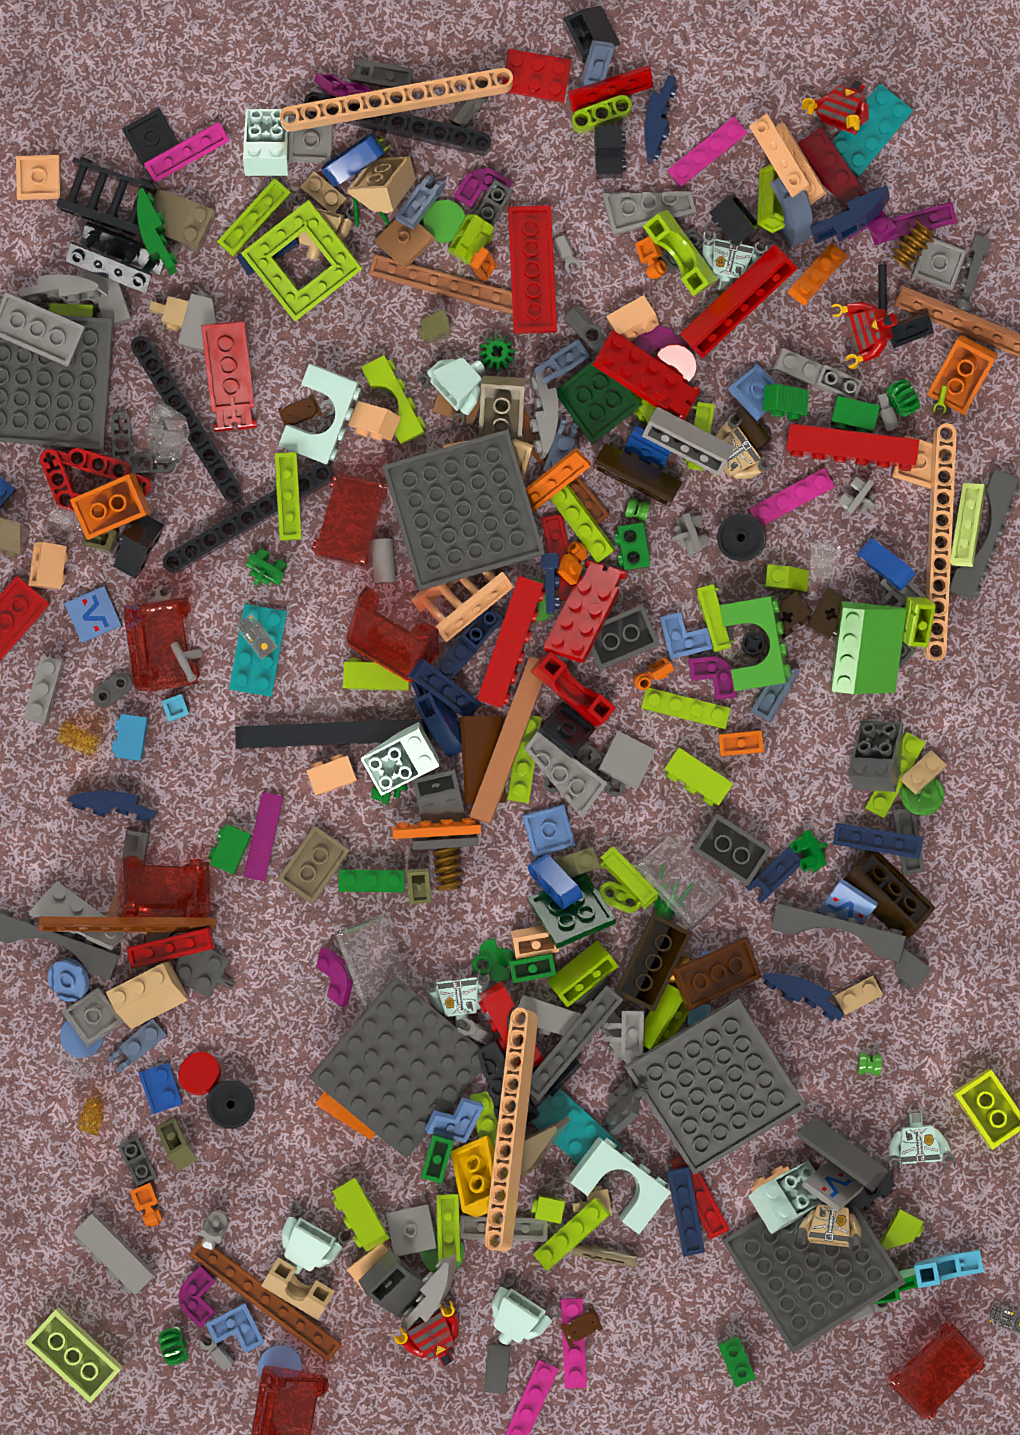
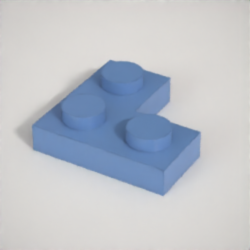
[659,612,713,660]
[425,1097,484,1143]
[205,1303,264,1353]

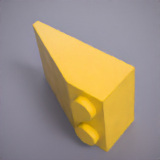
[451,1135,506,1218]

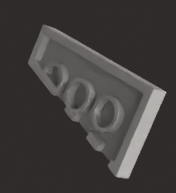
[602,191,696,236]
[524,731,607,818]
[29,881,126,950]

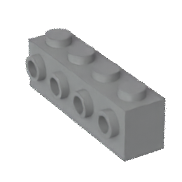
[642,407,734,476]
[73,1212,156,1295]

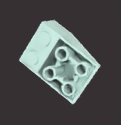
[243,109,289,176]
[360,722,439,796]
[748,1160,824,1234]

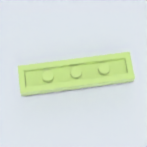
[950,483,986,567]

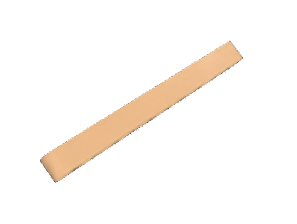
[280,68,513,131]
[923,423,957,661]
[485,1008,538,1252]

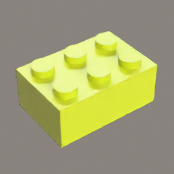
[952,1069,1020,1150]

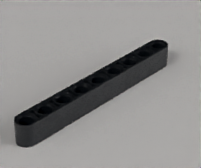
[304,92,491,156]
[131,336,243,504]
[163,464,333,574]
[235,719,429,749]

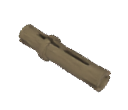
[571,1243,638,1268]

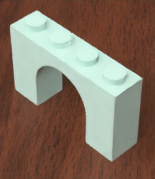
[278,364,361,465]
[567,1137,671,1234]

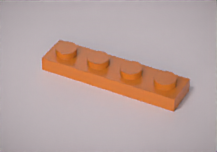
[787,242,848,306]
[525,448,591,513]
[392,818,481,839]

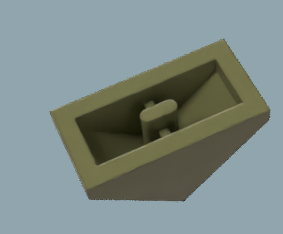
[81,530,120,555]
[407,868,432,904]

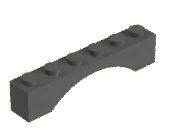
[949,469,1020,601]
[771,901,907,963]
[0,909,121,980]

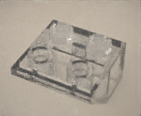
[144,400,190,463]

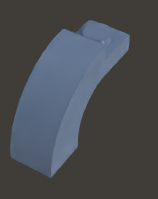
[770,178,813,249]

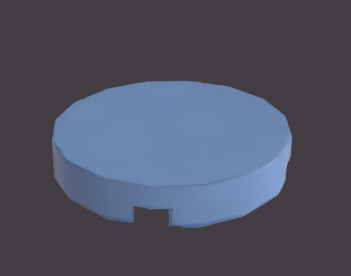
[48,958,90,1002]
[60,1020,104,1058]
[258,1345,302,1389]

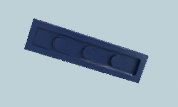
[408,658,480,716]
[833,823,924,859]
[666,1166,705,1257]

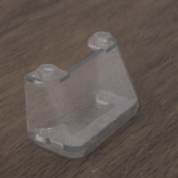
[632,832,728,931]
[335,913,419,1011]

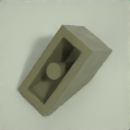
[417,309,451,344]
[554,847,600,877]
[155,1116,198,1171]

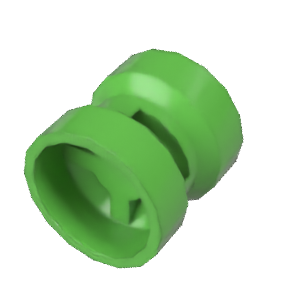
[624,496,651,523]
[857,1053,882,1076]

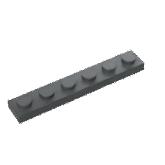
[530,985,624,1101]

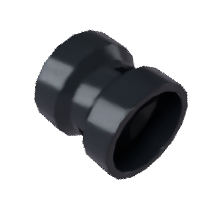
[742,633,764,656]

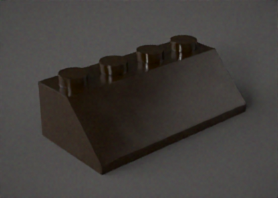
[593,442,682,507]
[843,851,935,940]
[615,913,693,1012]

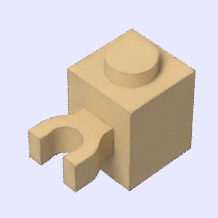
[149,296,189,332]
[572,1184,612,1216]

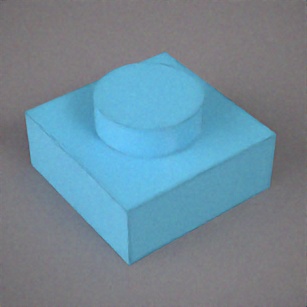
[161,694,190,722]
[687,1004,711,1025]

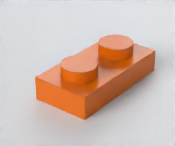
[470,247,497,283]
[718,730,764,757]

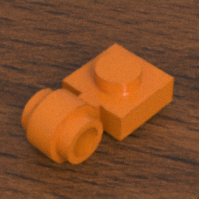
[635,236,667,279]
[558,541,588,585]
[633,656,674,691]
[130,1183,163,1227]

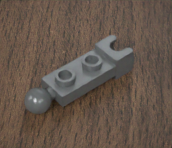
[955,235,991,312]

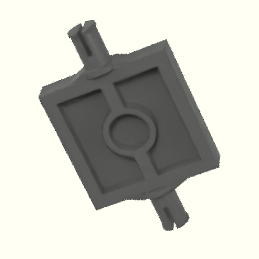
[174,949,235,998]
[602,1076,648,1136]

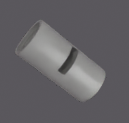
[371,538,396,584]

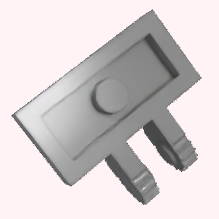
[877,579,927,607]
[603,1011,644,1056]

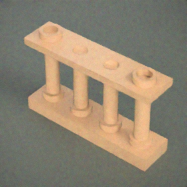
[749,113,827,205]
[411,571,514,642]

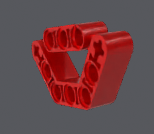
[40,448,154,513]

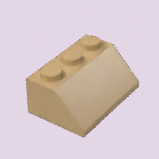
[347,156,416,213]
[106,961,189,1029]

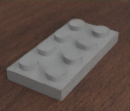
[0,292,86,367]

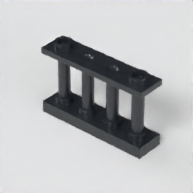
[56,157,157,238]
[66,222,164,294]

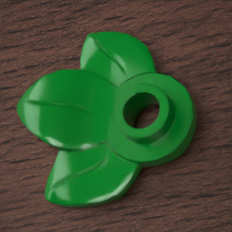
[472,939,514,982]

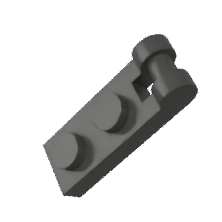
[351,59,414,88]

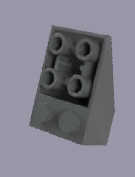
[848,721,904,792]
[412,770,466,823]
[358,1250,425,1318]

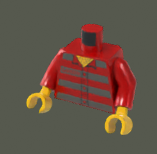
[801,80,869,135]
[831,301,898,369]
[392,1300,459,1366]

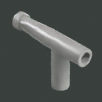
[170,642,202,682]

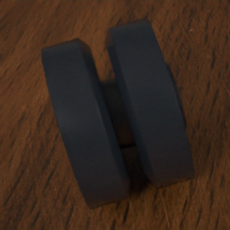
[717,514,767,562]
[206,1079,255,1129]

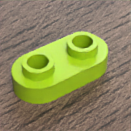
[599,881,639,913]

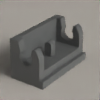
[119,830,150,877]

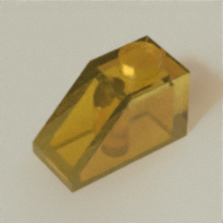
[55,721,103,758]

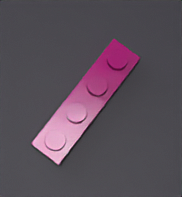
[667,117,747,188]
[144,121,230,183]
[748,468,835,525]
[560,1298,587,1389]
[505,1359,559,1435]

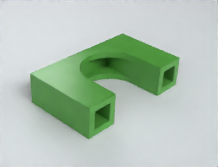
[720,595,792,691]

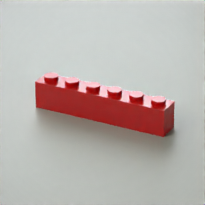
[680,244,798,358]
[786,424,920,471]
[477,576,546,708]

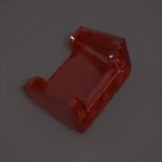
[312,473,389,570]
[346,586,439,682]
[123,597,200,692]
[117,856,211,918]
[885,1319,986,1420]
[251,1366,329,1435]

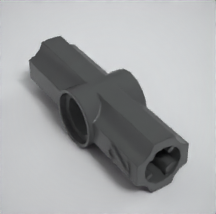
[448,67,501,128]
[563,305,607,355]

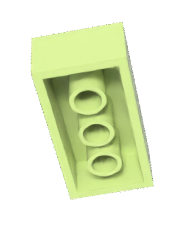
[26,1307,123,1403]

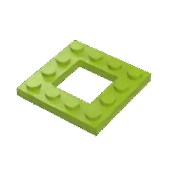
[241,200,363,321]

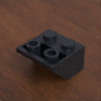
[563,6,620,63]
[709,194,761,246]

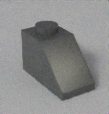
[894,948,931,991]

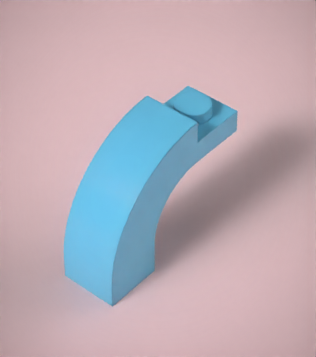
[914,1249,984,1288]

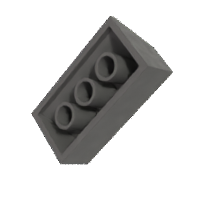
[795,1117,889,1192]

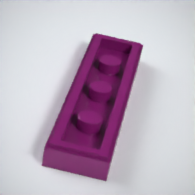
[870,202,957,245]
[243,792,284,882]

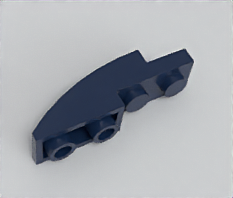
[644,75,678,165]
[810,185,890,244]
[434,607,504,681]
[410,679,462,758]
[67,791,158,823]
[762,973,845,1022]

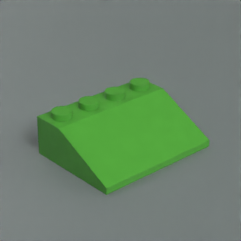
[830,601,907,694]

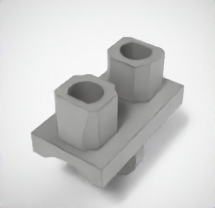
[838,476,876,516]
[671,513,710,556]
[200,1210,229,1250]

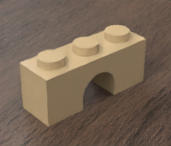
[261,1257,335,1320]

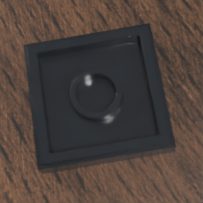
[122,108,179,167]
[538,702,596,759]

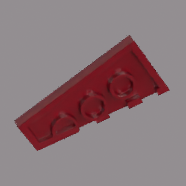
[797,127,867,206]

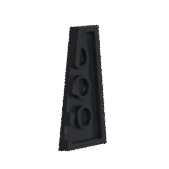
[477,1039,540,1131]

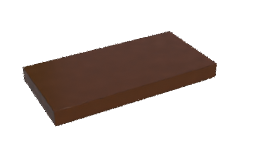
[460,716,506,804]
[672,937,761,1011]

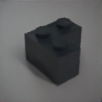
[594,125,626,179]
[113,515,165,579]

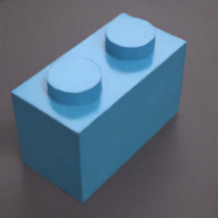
[112,714,149,762]

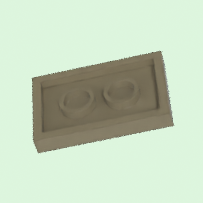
[277,825,351,904]

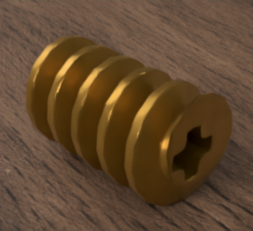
[889,220,934,270]
[432,847,463,891]

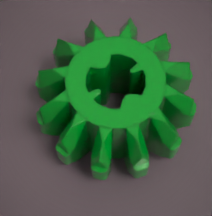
[479,334,516,372]
[887,379,920,417]
[159,1326,189,1366]

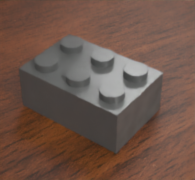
[590,604,660,672]
[691,813,772,886]

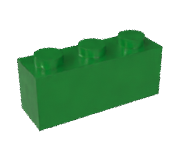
[338,870,405,893]

